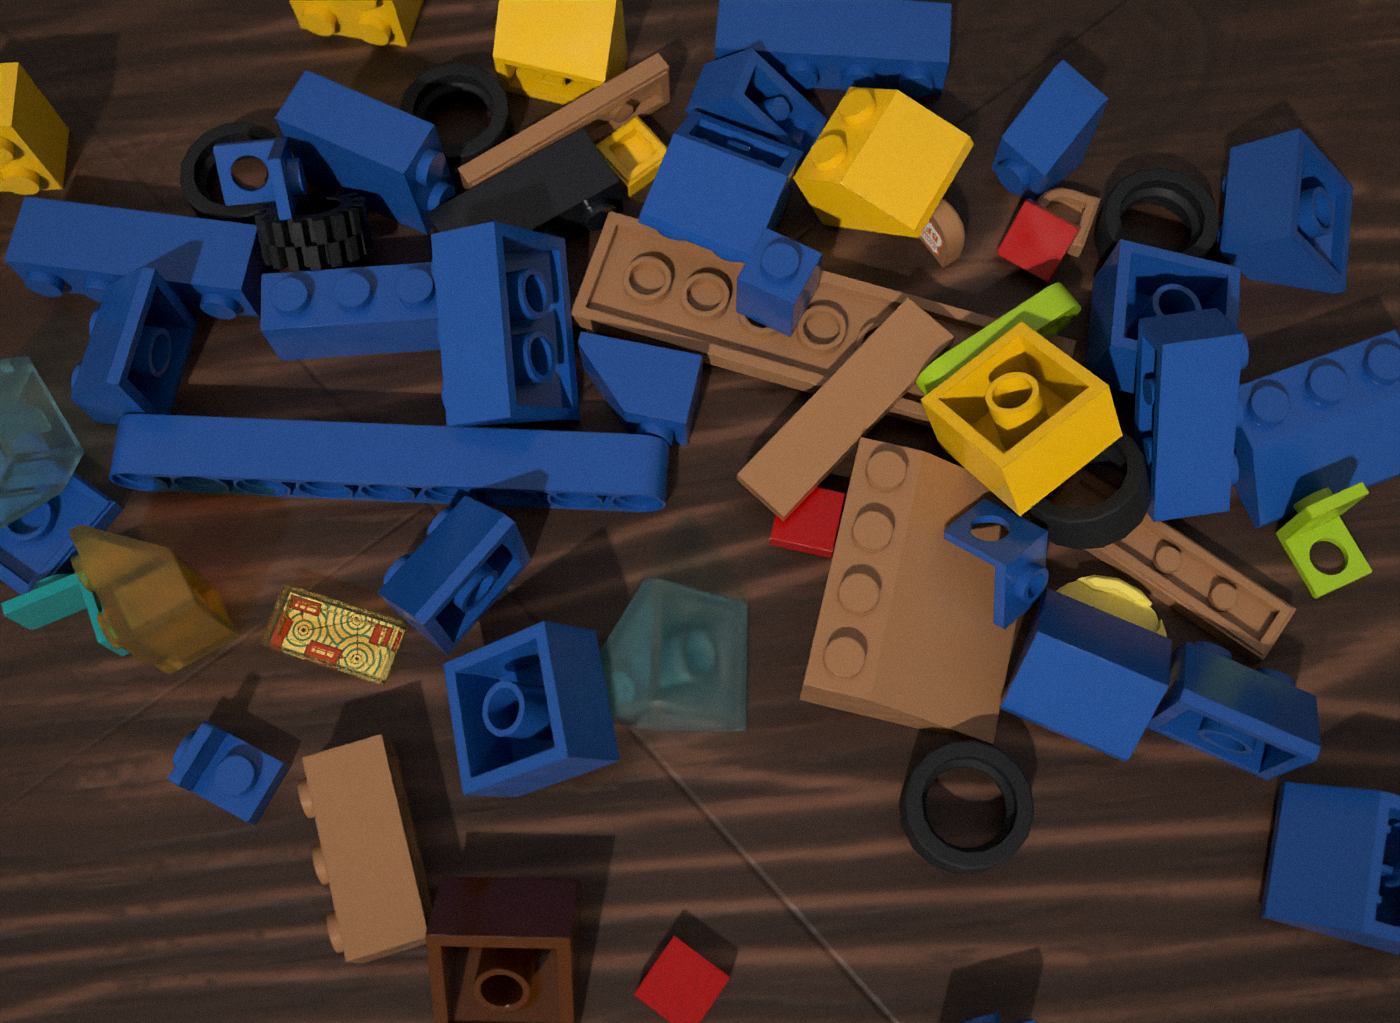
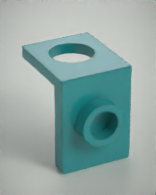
[1,569,132,657]

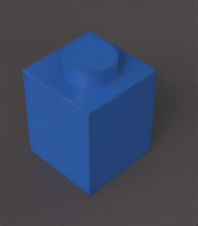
[736,228,823,337]

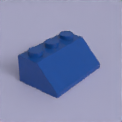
[431,221,580,427]
[1233,329,1400,529]

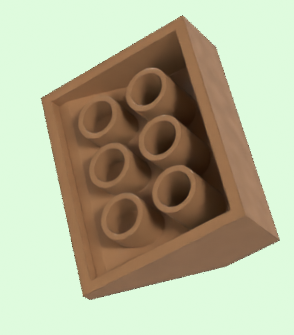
[799,437,1033,746]

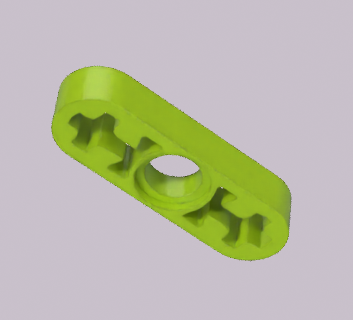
[915,282,1081,395]

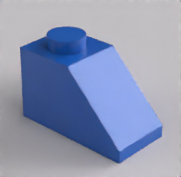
[685,48,827,167]
[991,60,1109,202]
[578,332,703,447]

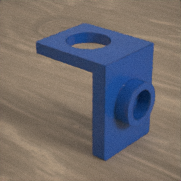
[213,137,307,221]
[944,499,1049,629]

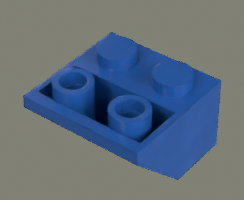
[638,110,804,263]
[1260,782,1400,955]

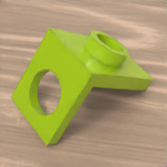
[1275,482,1372,599]

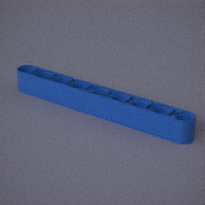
[108,414,670,512]

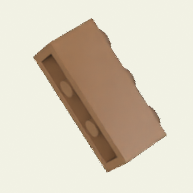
[298,734,433,964]

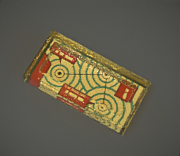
[260,583,408,686]

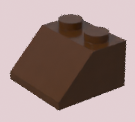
[425,877,581,1023]

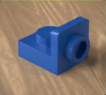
[168,721,291,826]

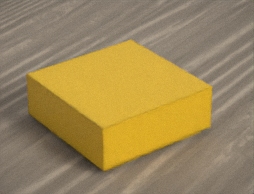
[595,115,668,197]

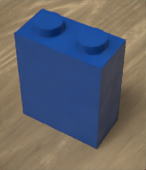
[275,70,456,235]

